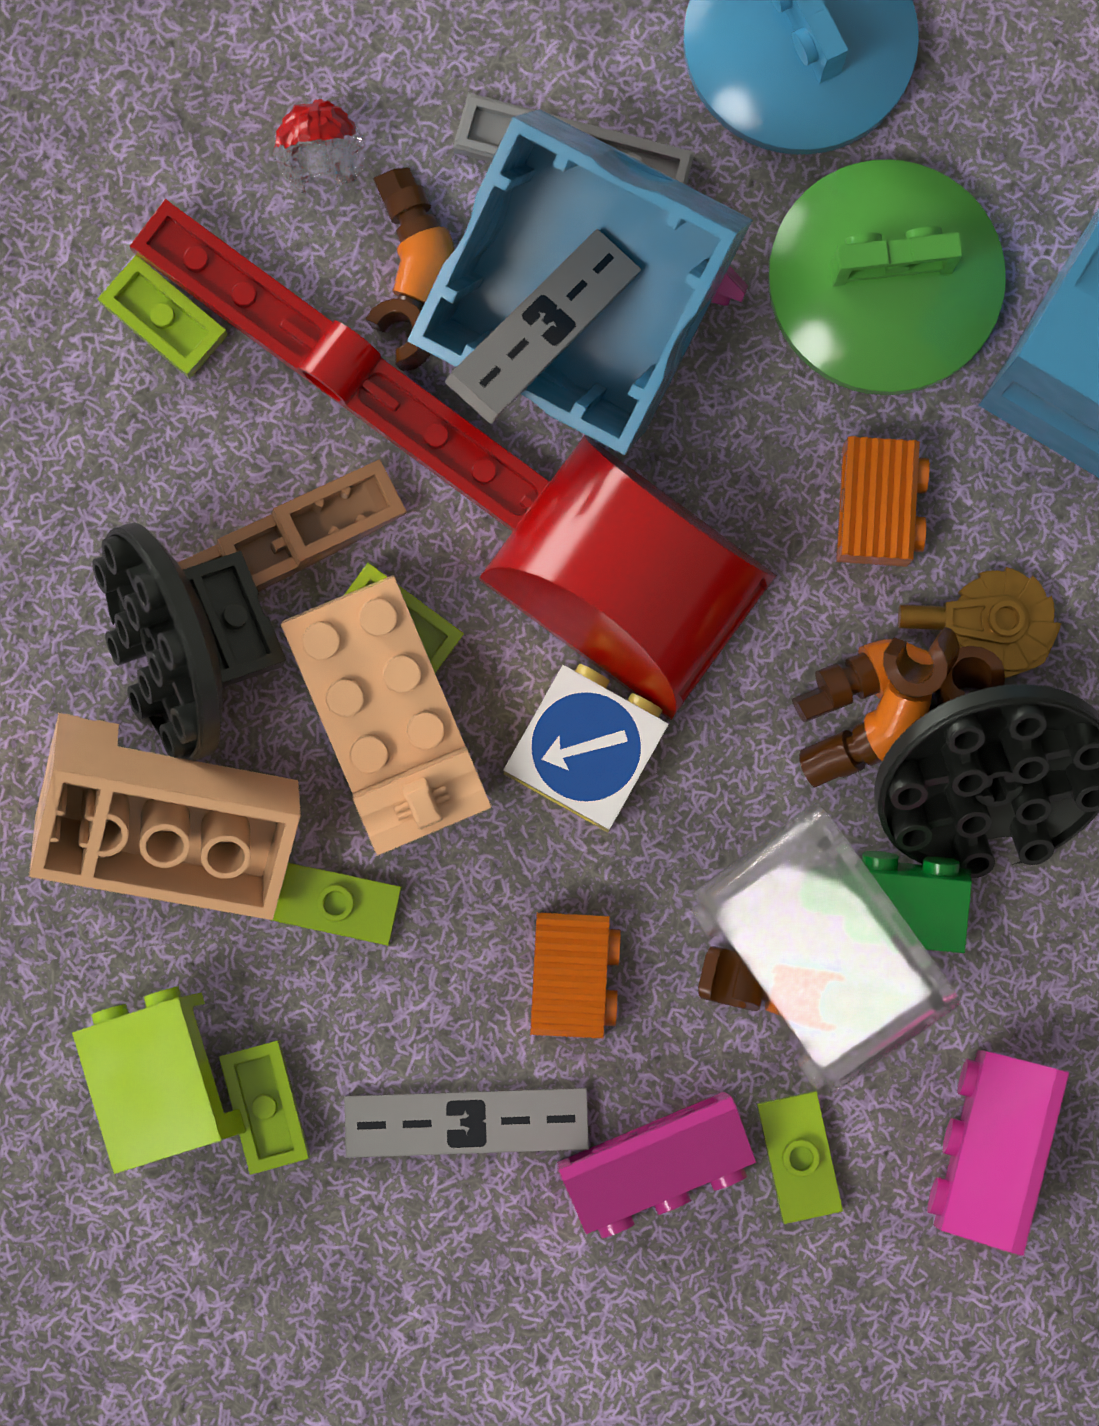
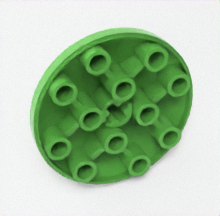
[768,159,1006,395]

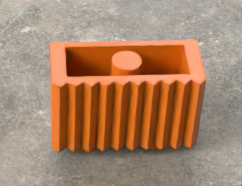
[836,436,930,567]
[530,912,621,1039]

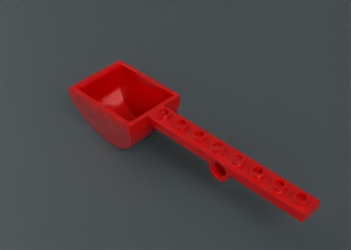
[129,199,777,720]

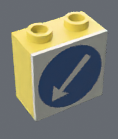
[503,664,669,833]

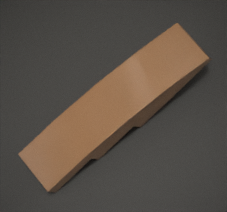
[177,459,407,592]

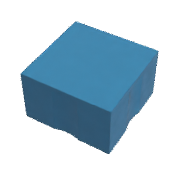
[407,109,753,455]
[978,208,1099,478]

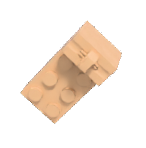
[281,575,492,856]
[29,713,301,920]

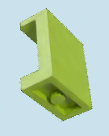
[72,986,246,1174]

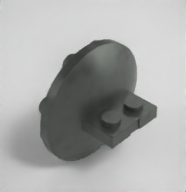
[92,522,287,761]
[874,684,1099,878]

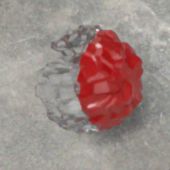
[273,99,366,193]

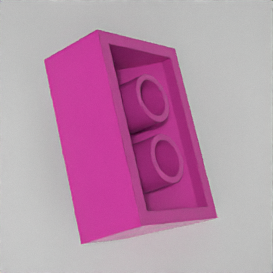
[927,1050,1069,1256]
[557,1092,756,1238]

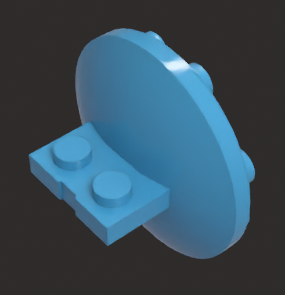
[683,0,919,155]

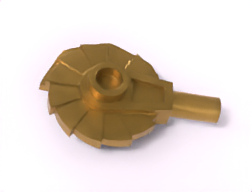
[898,567,1062,678]

